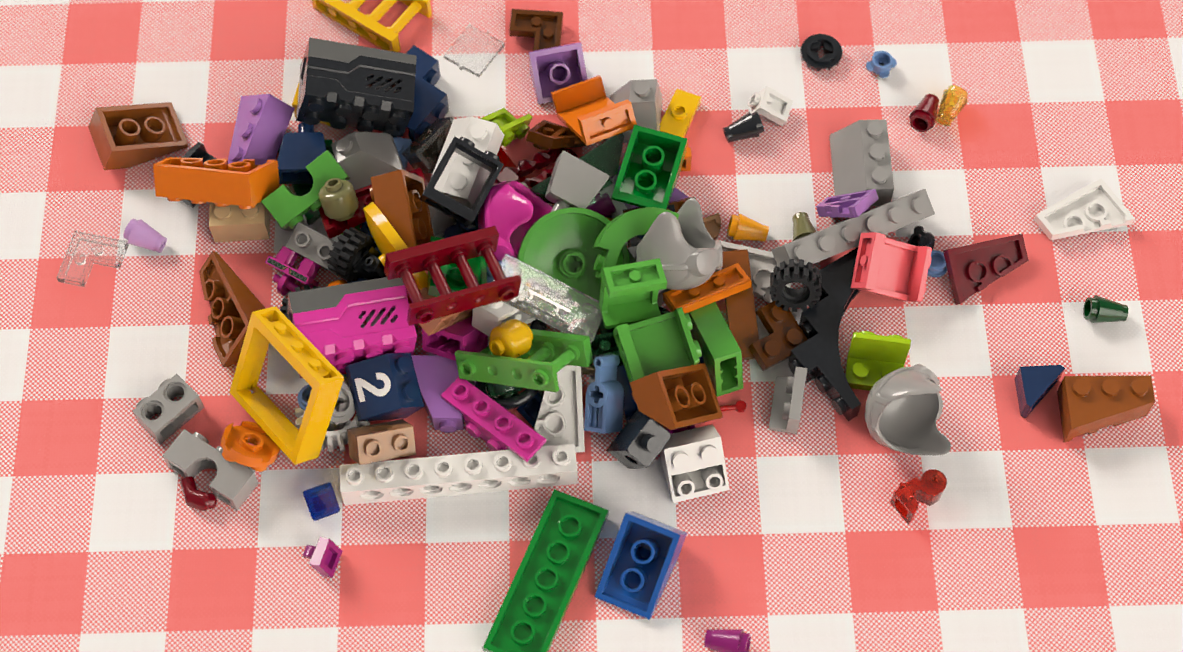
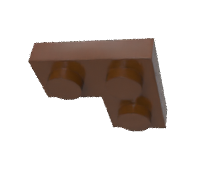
[509,9,563,51]
[748,301,808,371]

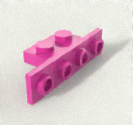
[441,377,546,462]

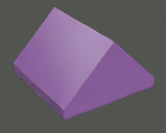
[529,42,587,104]

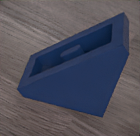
[1015,365,1065,419]

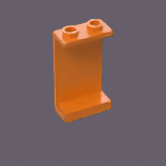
[551,75,637,146]

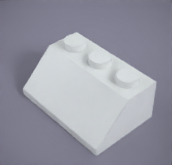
[432,116,504,208]

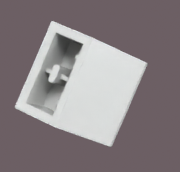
[659,424,730,503]

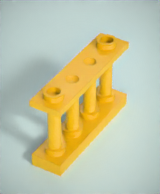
[312,0,432,52]

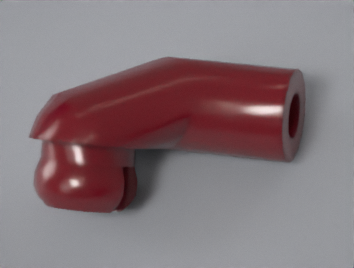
[180,477,217,511]

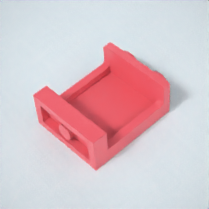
[850,232,932,302]

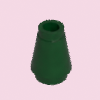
[1083,295,1128,323]

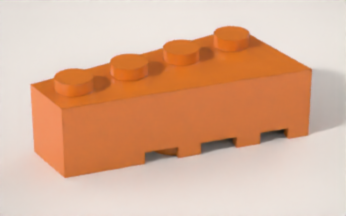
[153,157,280,209]

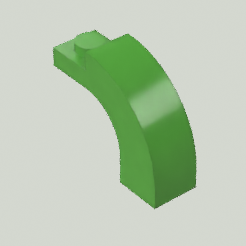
[593,207,679,280]

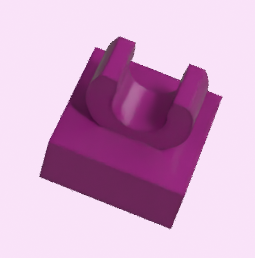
[302,537,343,578]

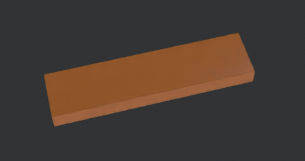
[721,249,759,360]

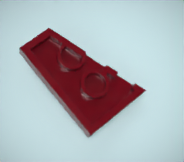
[943,234,1028,305]

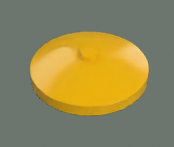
[363,202,428,290]

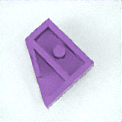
[816,189,878,218]

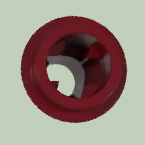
[909,94,939,132]

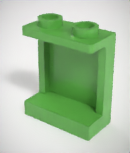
[599,258,667,329]
[613,307,702,386]

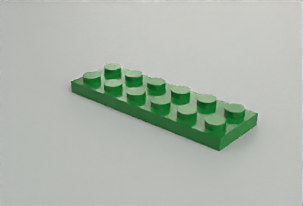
[482,489,609,652]

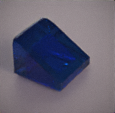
[303,482,340,521]

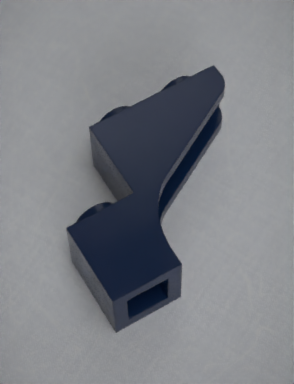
[406,45,449,145]

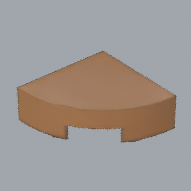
[703,213,721,240]

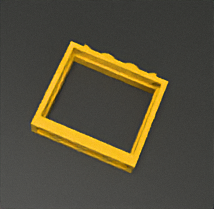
[229,306,344,465]

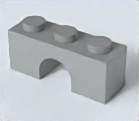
[162,429,259,511]

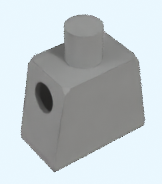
[545,150,610,212]

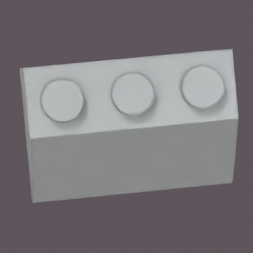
[829,119,894,206]

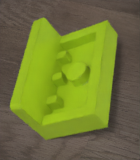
[480,108,533,147]

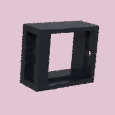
[419,136,504,227]

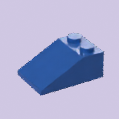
[595,511,687,620]

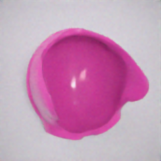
[478,181,553,268]

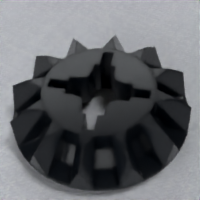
[800,34,842,72]

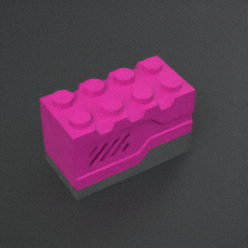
[287,277,417,378]

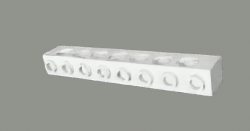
[339,444,578,505]

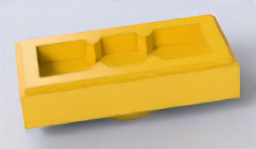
[660,89,701,138]

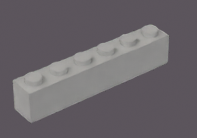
[772,189,935,267]

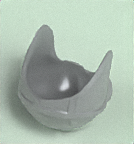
[635,198,723,290]
[865,364,951,455]

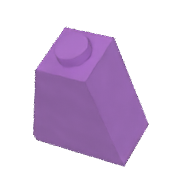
[411,355,464,433]

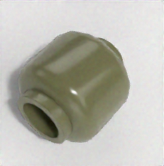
[318,178,359,221]

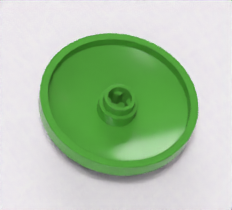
[517,207,630,321]

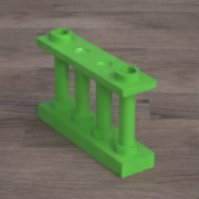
[455,329,593,393]

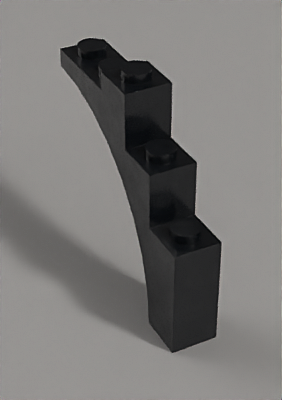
[788,247,861,421]

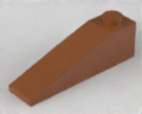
[199,251,266,367]

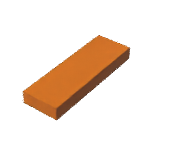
[663,263,752,314]

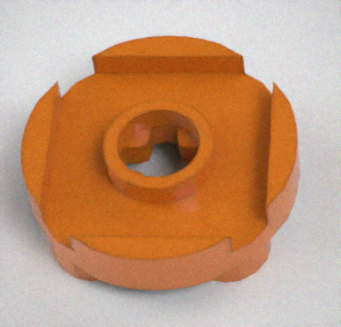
[221,421,280,472]

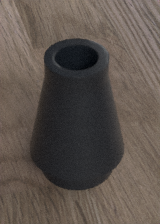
[723,112,764,143]

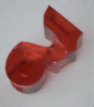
[890,469,947,525]

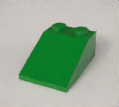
[611,125,688,210]

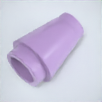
[123,219,167,253]

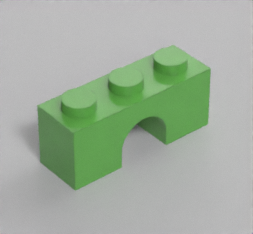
[261,150,351,229]

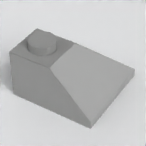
[606,79,662,144]
[331,131,404,190]

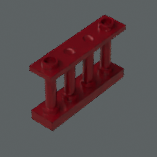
[384,226,522,326]

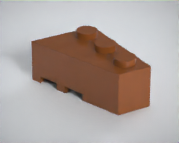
[1057,375,1155,443]

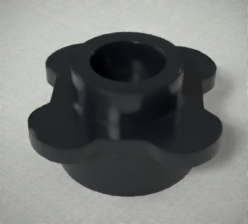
[908,226,935,250]

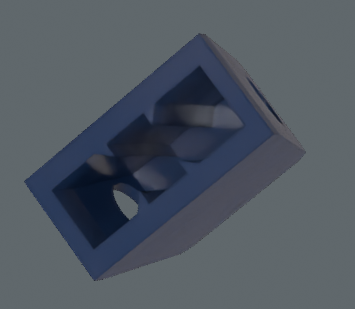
[277,122,327,184]

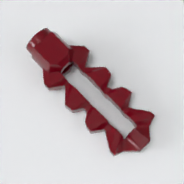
[492,148,578,191]

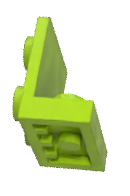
[845,331,911,391]

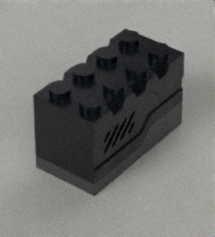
[296,37,417,138]

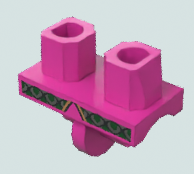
[265,246,320,296]

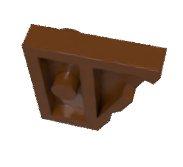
[526,120,589,150]

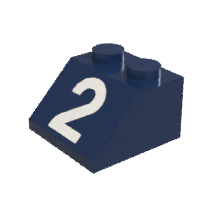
[345,353,424,422]

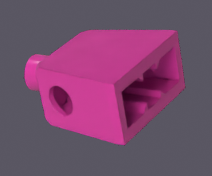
[422,316,488,361]

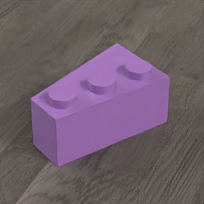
[228,94,295,165]

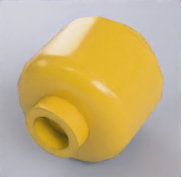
[489,319,533,358]

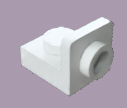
[748,86,793,126]

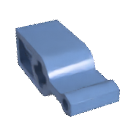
[584,355,624,434]

